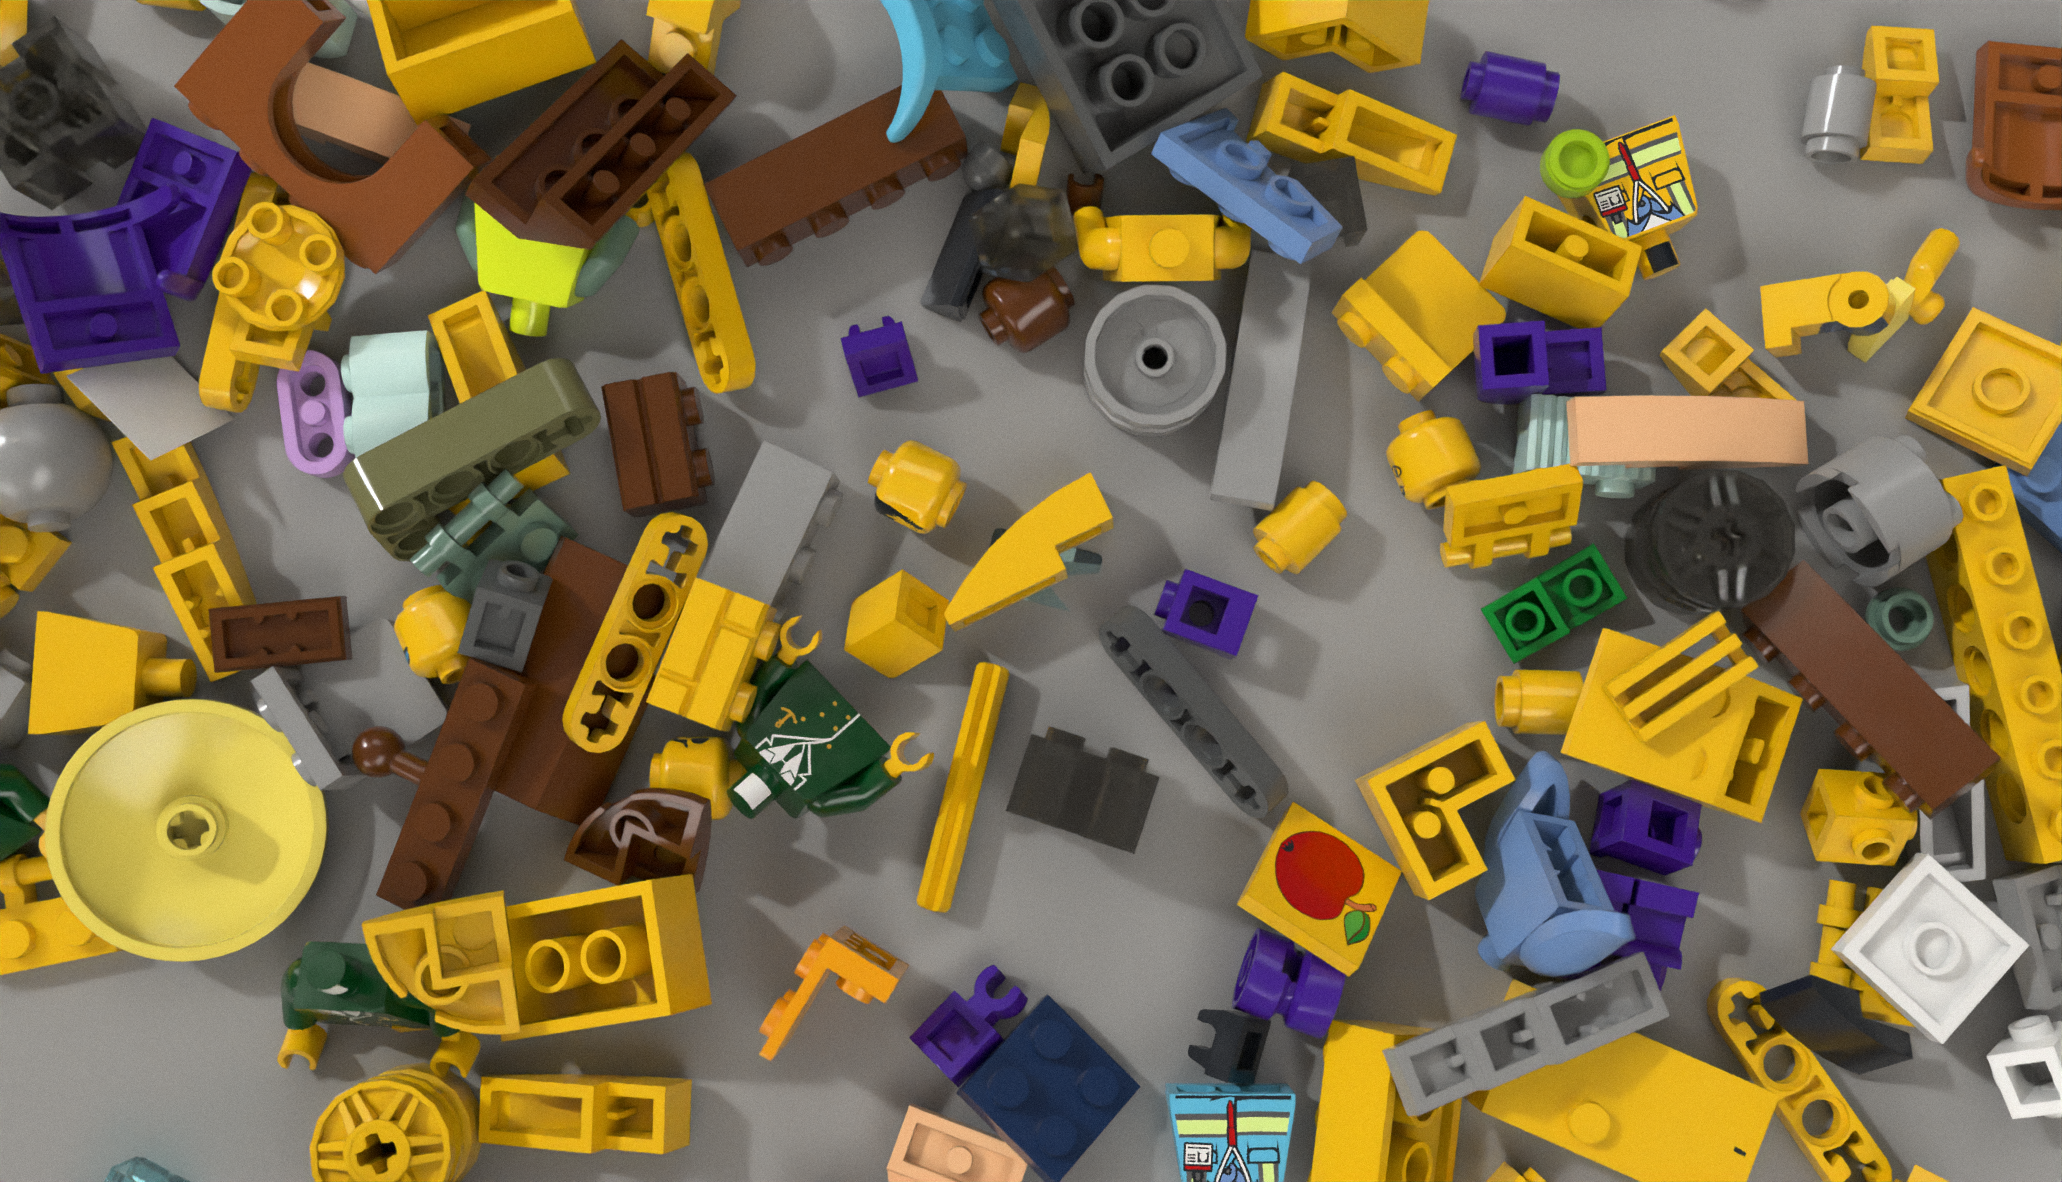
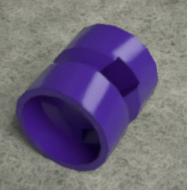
[1232,928,1346,1039]

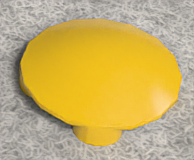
[212,202,345,331]

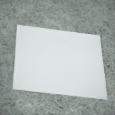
[67,356,235,460]

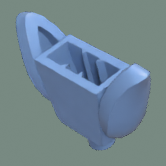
[1475,750,1635,977]

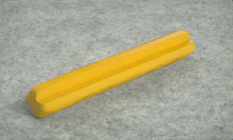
[916,662,1010,913]

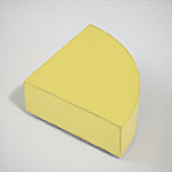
[1847,277,1916,363]

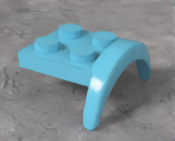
[880,0,1018,143]

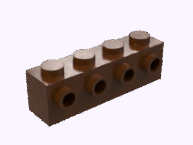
[703,85,968,267]
[1741,560,2001,820]

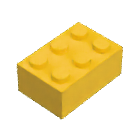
[367,0,596,125]

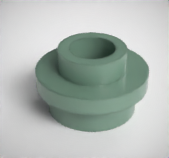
[1865,587,1934,651]

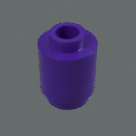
[1460,51,1560,126]

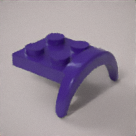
[116,117,252,302]
[0,184,181,374]

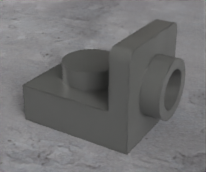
[457,559,553,672]

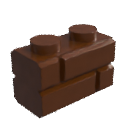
[601,372,715,517]

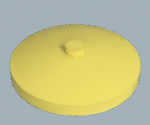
[45,699,329,962]

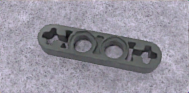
[1099,605,1288,818]

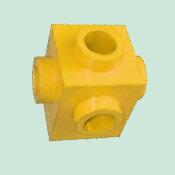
[1800,769,1918,866]

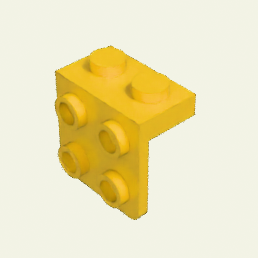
[1331,230,1506,402]

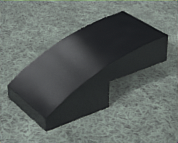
[1759,974,1913,1075]

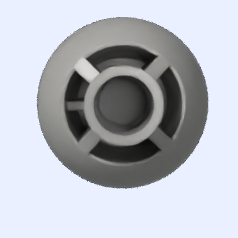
[0,384,113,532]

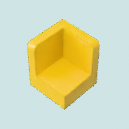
[844,569,949,678]

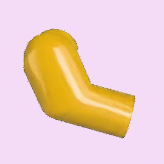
[1903,228,1960,325]

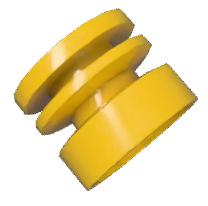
[309,1062,482,1182]

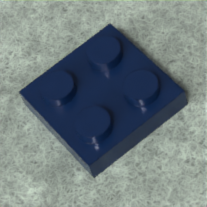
[956,994,1141,1182]

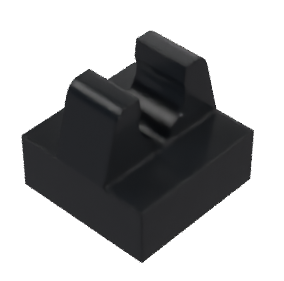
[1188,1009,1272,1084]

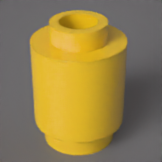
[1253,480,1347,574]
[1494,669,1584,735]

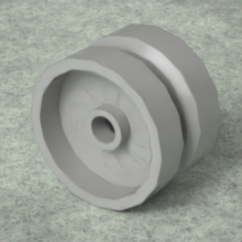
[1083,284,1227,437]

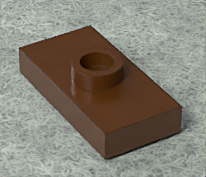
[208,596,352,673]

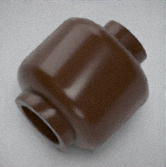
[978,259,1075,353]

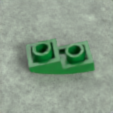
[1481,543,1628,664]

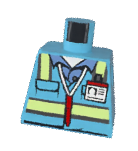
[1165,1083,1296,1182]

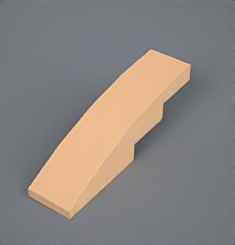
[292,62,471,164]
[1566,396,1809,470]

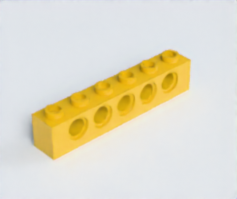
[1926,465,2062,864]

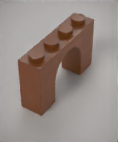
[174,0,492,275]

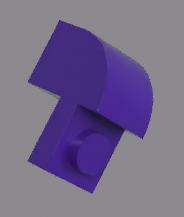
[1473,320,1607,405]

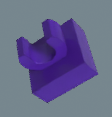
[841,315,919,398]

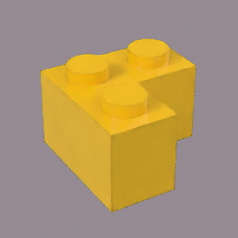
[1245,0,1429,73]
[1355,721,1515,900]

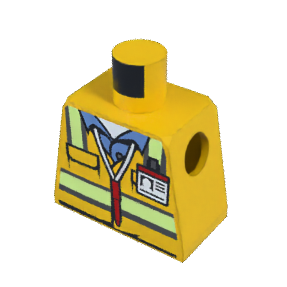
[1557,115,1698,280]

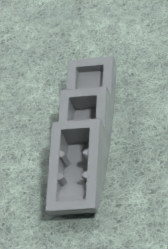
[1209,249,1313,511]
[1382,952,1670,1116]

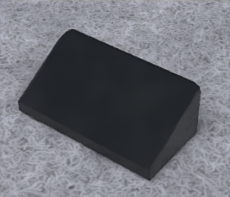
[921,188,1009,322]

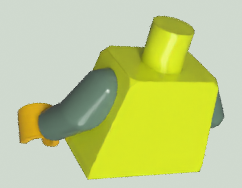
[455,167,655,337]

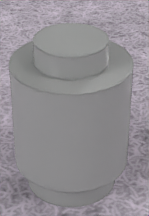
[1801,65,1877,164]

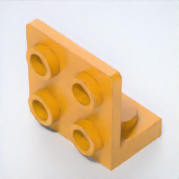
[758,925,909,1062]

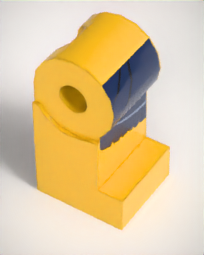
[1760,271,1896,358]

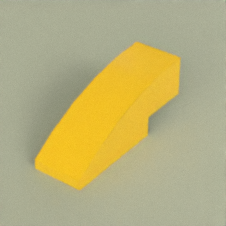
[1246,72,1457,196]
[427,290,571,500]
[944,472,1114,632]
[478,1074,692,1154]

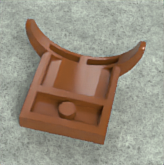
[1965,41,2062,211]

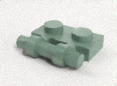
[410,468,579,605]

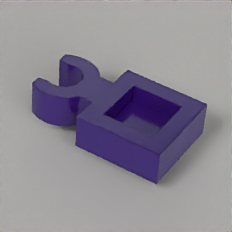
[909,964,1028,1088]

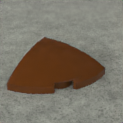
[564,788,712,893]

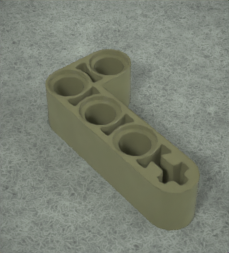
[343,358,601,562]

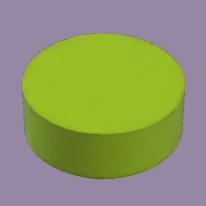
[1540,129,1610,199]

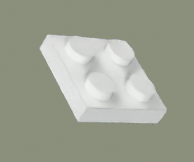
[1830,853,2030,1044]

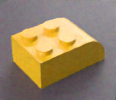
[500,874,712,1042]

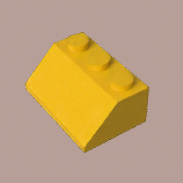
[1307,1019,1462,1182]

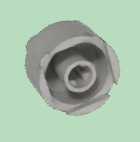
[1796,435,1963,587]

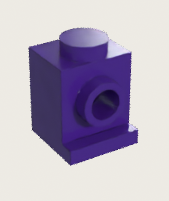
[1154,569,1259,660]
[1589,779,1702,876]

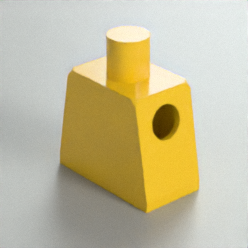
[28,611,197,735]

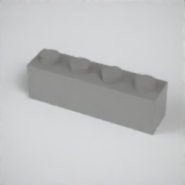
[653,440,843,676]

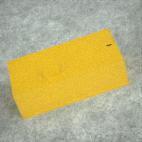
[1464,979,1780,1182]

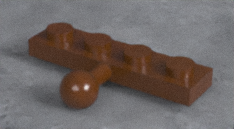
[351,658,537,910]

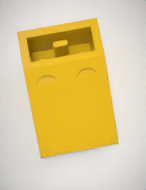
[1560,628,1803,823]

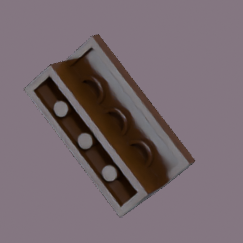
[465,39,737,250]
[494,536,689,826]

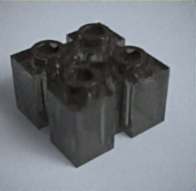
[0,16,147,210]
[1006,726,1160,854]

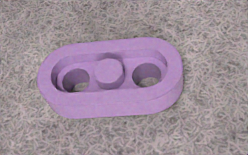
[277,350,355,478]

